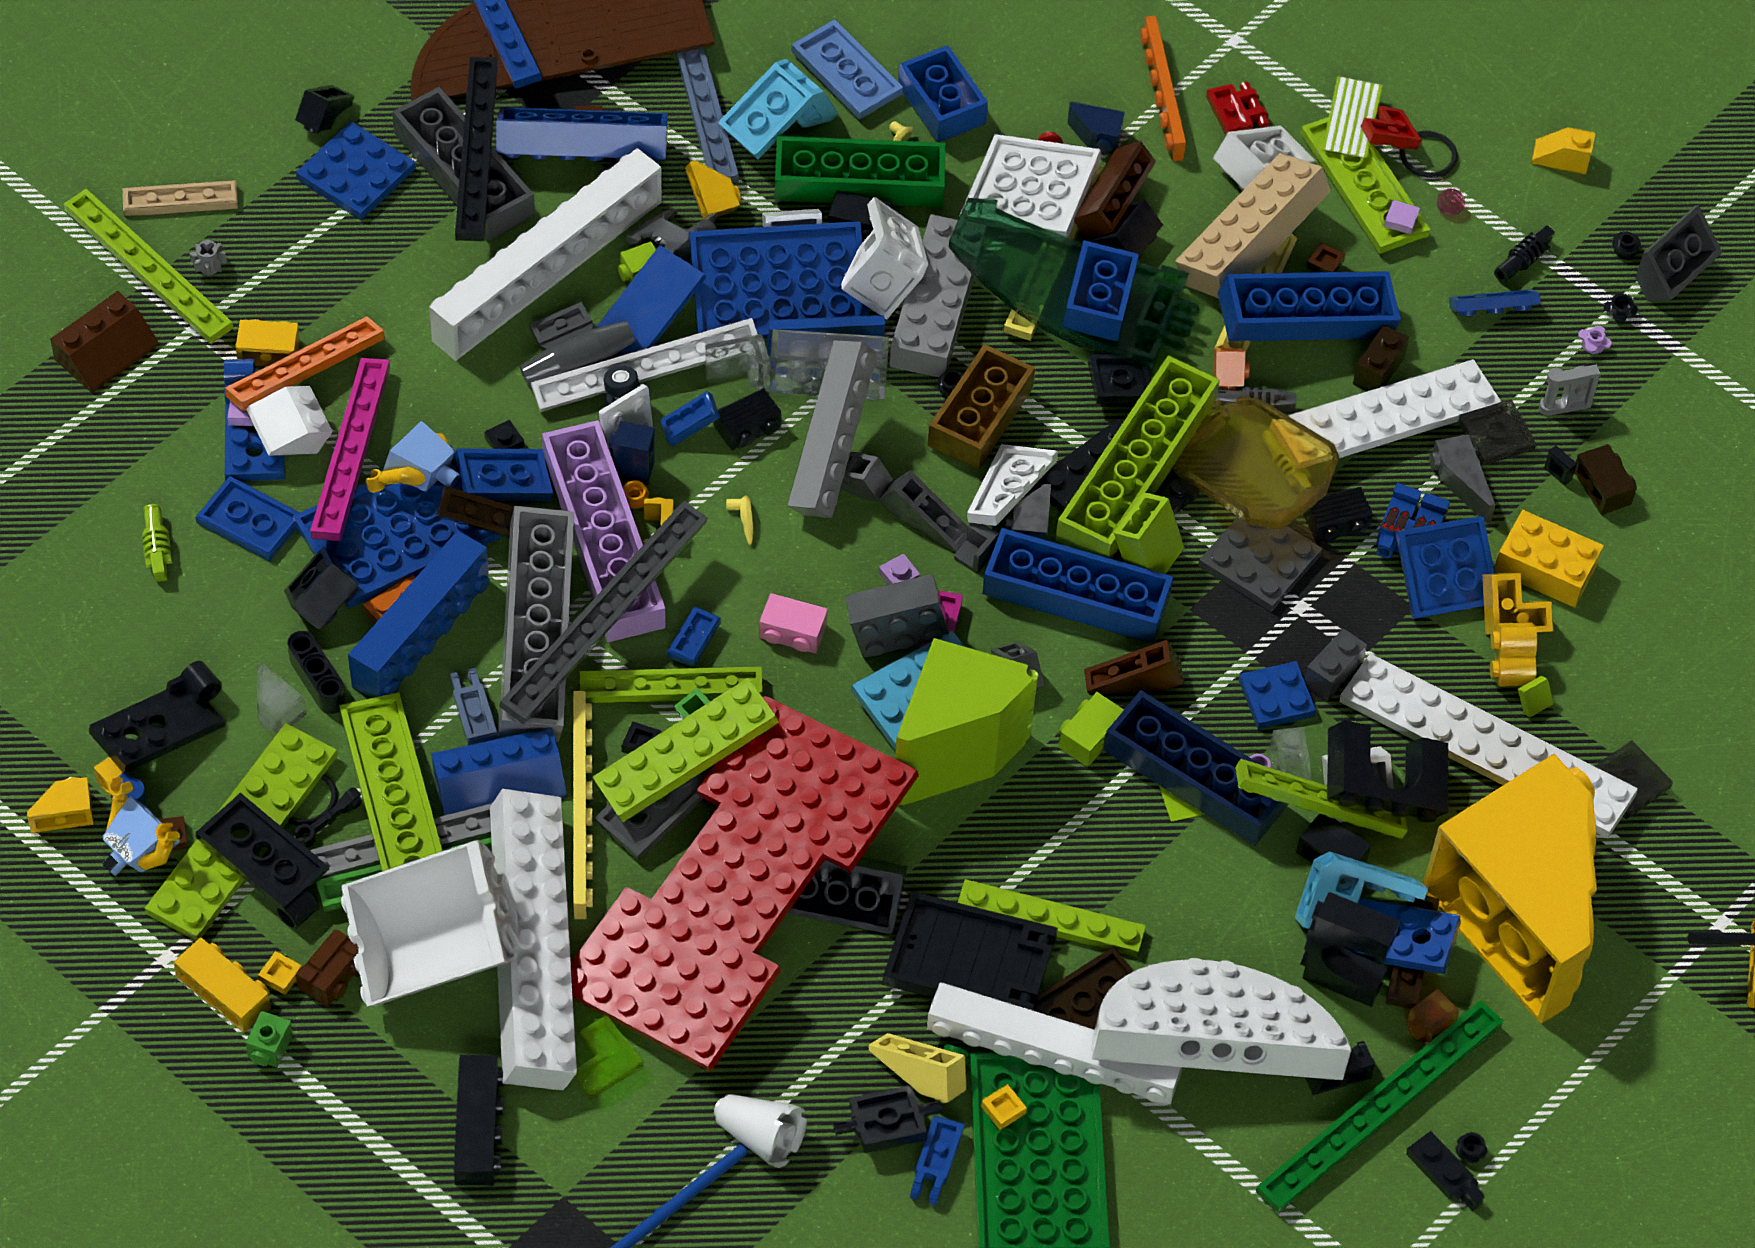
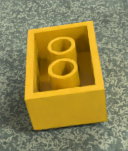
[1494,509,1604,608]

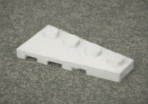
[967,444,1058,526]

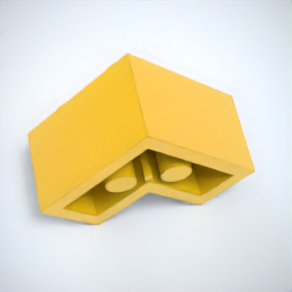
[1482,573,1553,634]

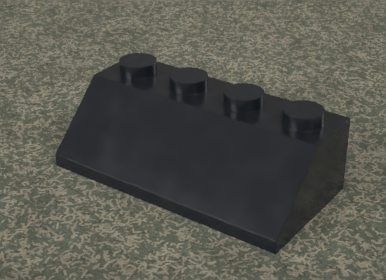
[787,857,908,935]

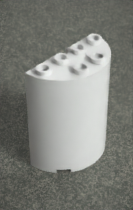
[341,840,520,1007]

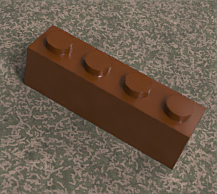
[1074,141,1156,240]

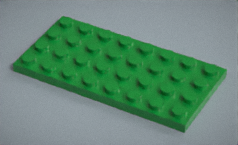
[970,1053,1110,1248]

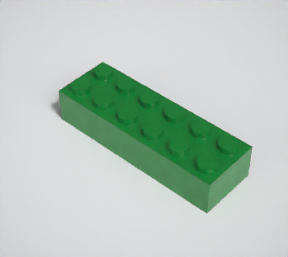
[774,136,945,208]

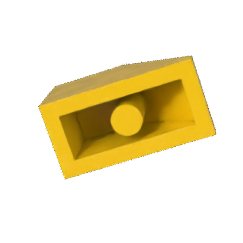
[1531,127,1595,175]
[685,160,741,219]
[27,777,94,833]

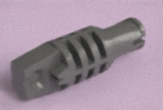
[1215,387,1296,414]

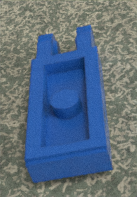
[910,1115,965,1206]

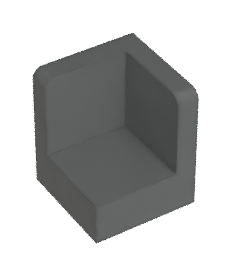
[954,523,999,573]

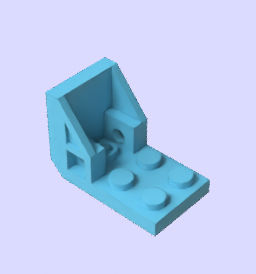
[718,59,839,159]
[1294,851,1428,929]

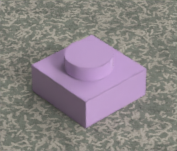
[879,553,920,585]

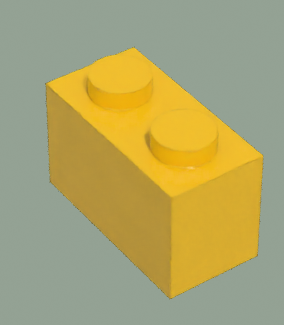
[236,319,300,366]

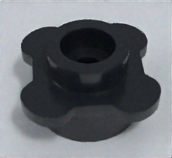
[1604,293,1638,323]

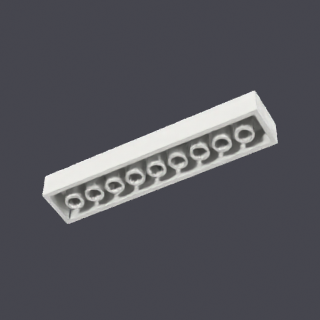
[429,148,661,361]
[490,789,577,1090]

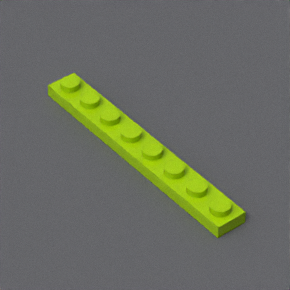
[64,189,233,344]

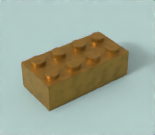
[927,344,1035,470]

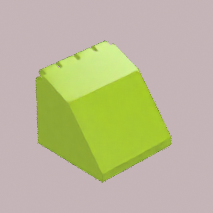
[895,638,1038,805]

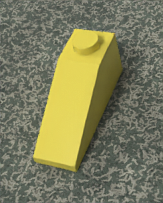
[869,1033,966,1103]

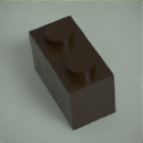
[1353,325,1409,391]
[1574,444,1637,515]

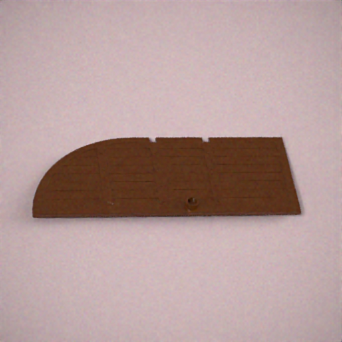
[410,0,715,101]

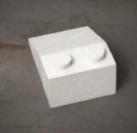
[1213,126,1316,191]

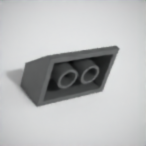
[1636,205,1723,301]

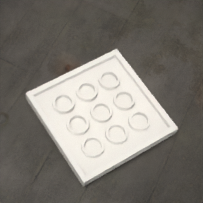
[960,134,1102,239]

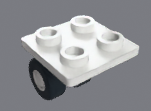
[599,365,653,454]

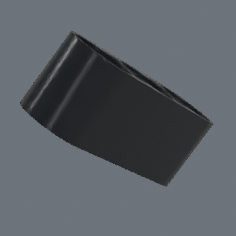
[287,631,345,714]

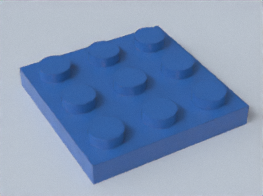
[296,121,416,220]
[1395,516,1495,619]

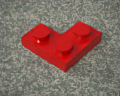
[1360,106,1422,150]

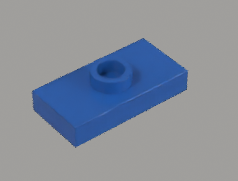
[660,391,720,446]
[667,606,721,668]

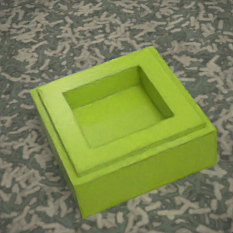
[1518,676,1554,717]

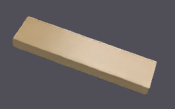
[122,180,238,216]

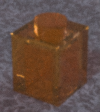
[1406,989,1459,1045]

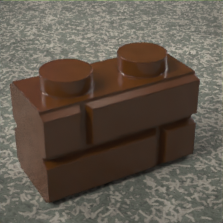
[296,929,360,1007]

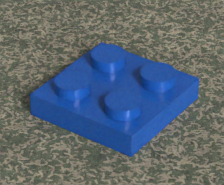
[1239,661,1316,730]

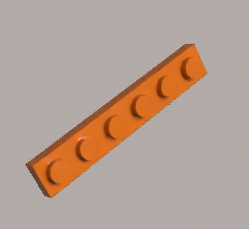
[1140,16,1186,161]
[225,316,385,411]

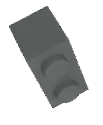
[1304,628,1367,702]

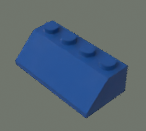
[431,727,567,816]

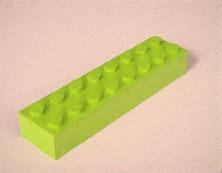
[1055,355,1220,559]

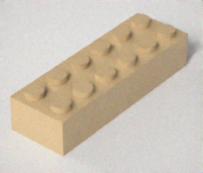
[1175,153,1331,298]

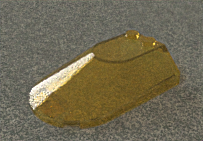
[1172,397,1339,530]

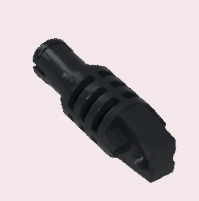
[1494,225,1555,283]

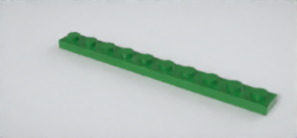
[1256,1000,1504,1214]

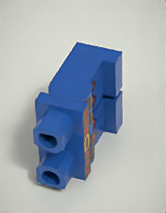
[1376,483,1450,559]

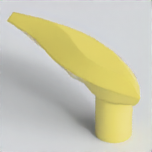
[889,121,913,141]
[726,495,753,545]

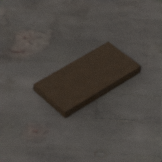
[1031,946,1134,1030]

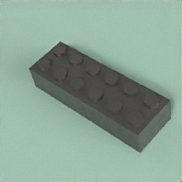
[392,87,535,241]

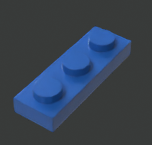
[1449,289,1540,316]

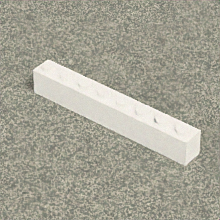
[927,982,1182,1105]

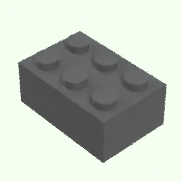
[845,574,949,658]

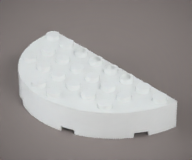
[1091,958,1351,1080]

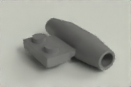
[520,302,635,388]

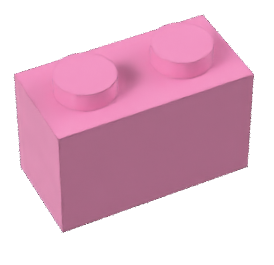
[759,593,828,654]

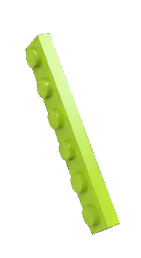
[579,667,763,703]
[1235,759,1408,839]
[958,879,1146,958]

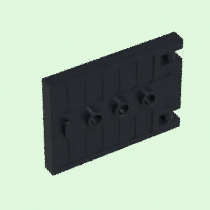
[882,891,1058,1011]

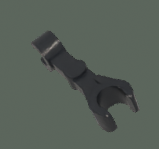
[294,787,362,847]

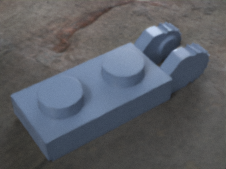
[450,668,498,745]

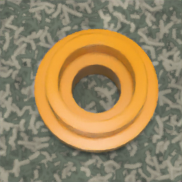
[622,480,649,509]

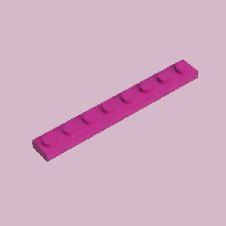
[310,358,391,541]

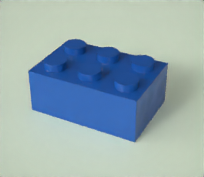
[898,45,988,142]
[1062,241,1139,341]

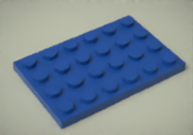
[689,221,869,339]
[293,444,503,609]

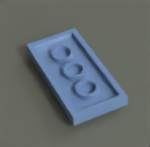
[791,19,903,120]

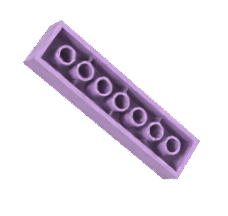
[542,420,665,642]

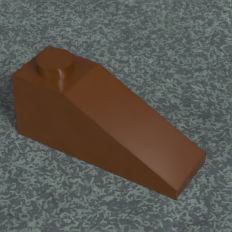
[1084,640,1184,695]

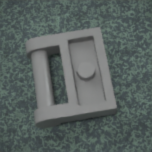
[1539,364,1600,416]

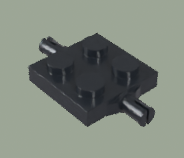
[833,1085,943,1153]

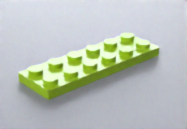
[1301,117,1430,254]
[593,678,779,823]

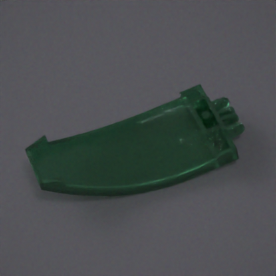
[948,198,1200,371]

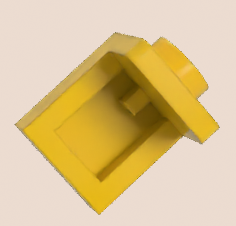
[644,497,673,525]

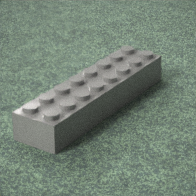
[498,506,574,742]

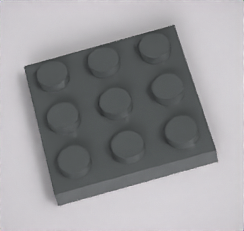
[1198,503,1323,612]

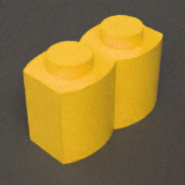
[1490,623,1537,687]

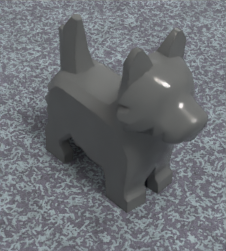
[627,209,719,262]

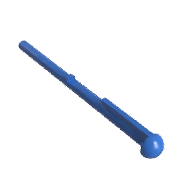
[610,1144,748,1248]

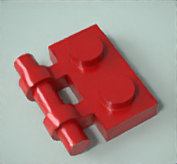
[1206,82,1270,136]

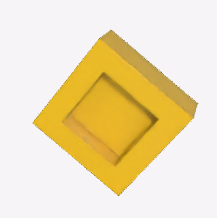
[258,951,302,995]
[981,1084,1027,1130]

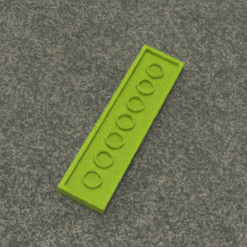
[339,692,442,872]
[145,723,338,941]

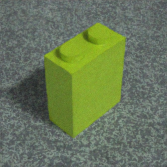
[1114,492,1184,574]

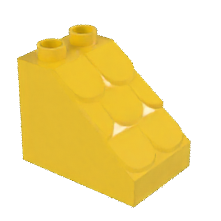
[1423,753,1597,1024]

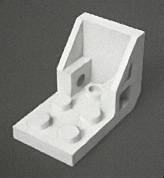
[841,197,928,319]

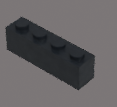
[454,1055,505,1186]

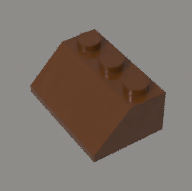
[50,291,159,393]

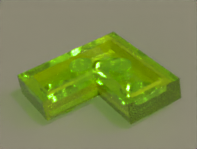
[573,1015,643,1100]

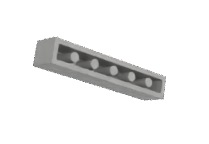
[787,340,878,518]

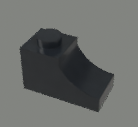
[295,85,355,133]

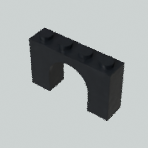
[1327,720,1448,823]
[1300,892,1400,1007]

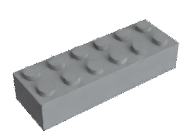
[889,214,986,377]

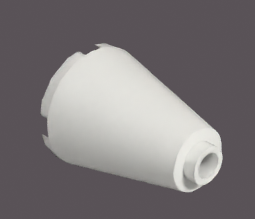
[714,1094,807,1168]

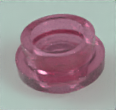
[1437,188,1465,215]

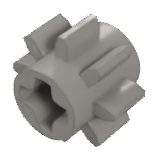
[190,239,227,276]

